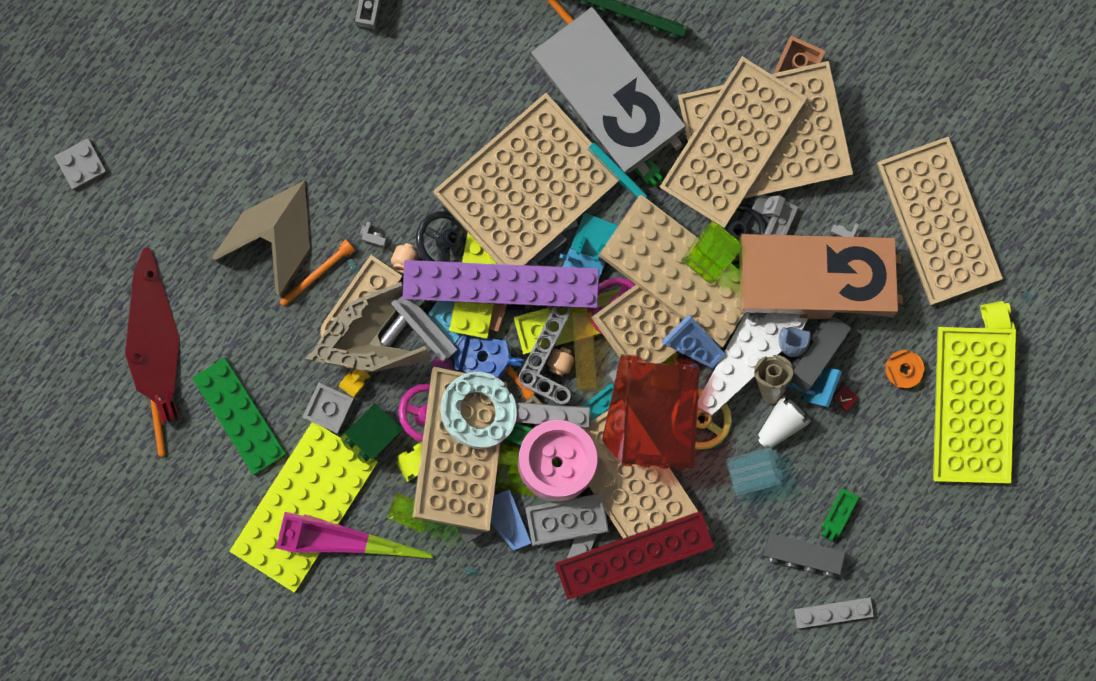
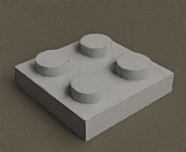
[54,138,107,190]
[302,383,354,434]

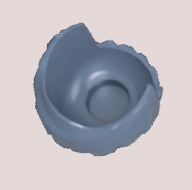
[779,327,811,357]

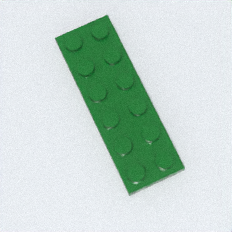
[192,357,286,475]

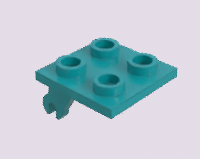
[571,213,618,262]

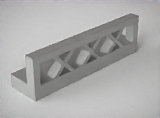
[391,296,457,363]

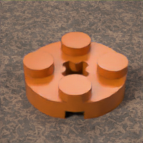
[885,350,924,389]

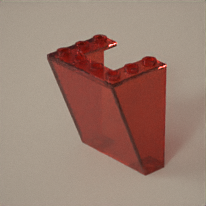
[602,354,700,470]

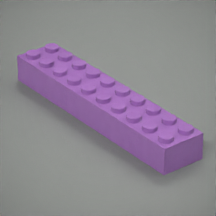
[403,260,599,308]

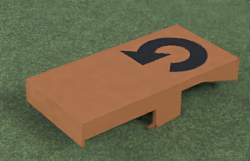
[739,234,903,319]

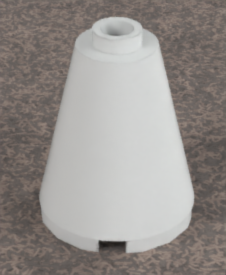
[758,395,811,448]

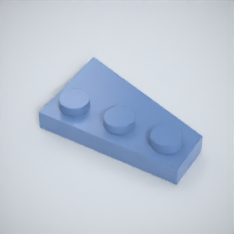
[661,315,726,368]
[490,489,532,550]

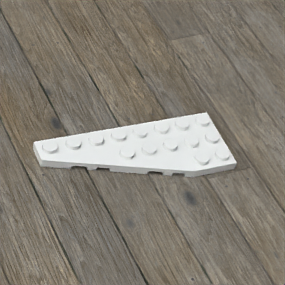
[695,312,808,416]

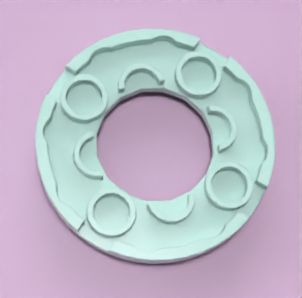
[440,372,517,449]

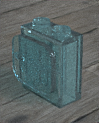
[725,447,783,497]

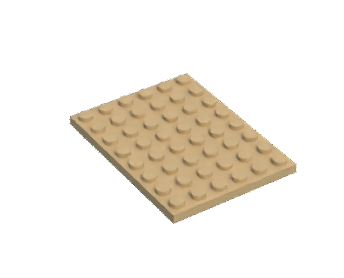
[678,61,853,199]
[432,93,619,265]

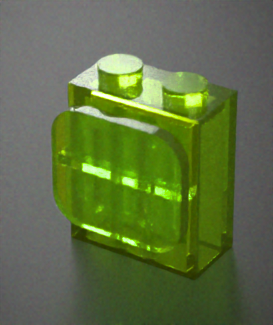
[681,221,742,284]
[386,492,429,533]

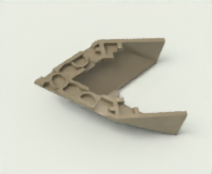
[212,180,310,298]
[305,282,432,372]

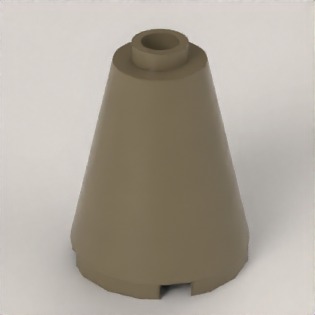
[754,355,793,404]

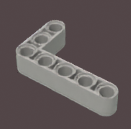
[519,306,571,405]

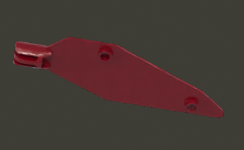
[125,247,181,425]

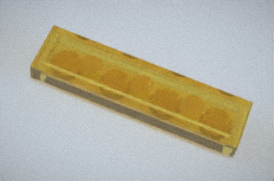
[572,311,596,389]

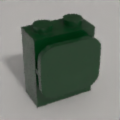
[341,403,403,466]

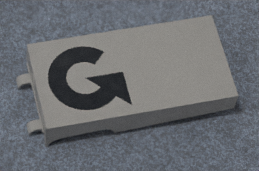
[531,7,685,176]

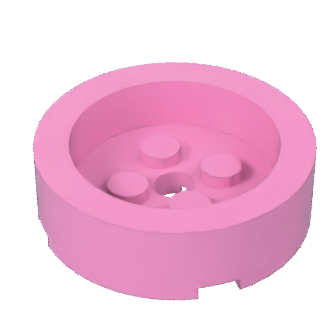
[518,420,597,502]

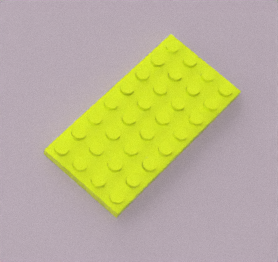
[933,327,1016,483]
[230,422,378,593]

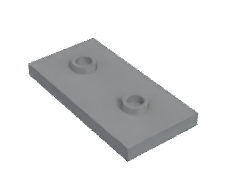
[525,493,609,546]

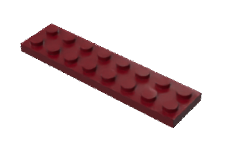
[555,510,714,600]

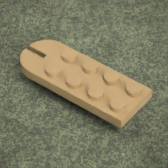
[321,255,403,337]

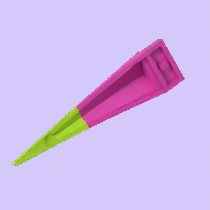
[276,512,433,558]

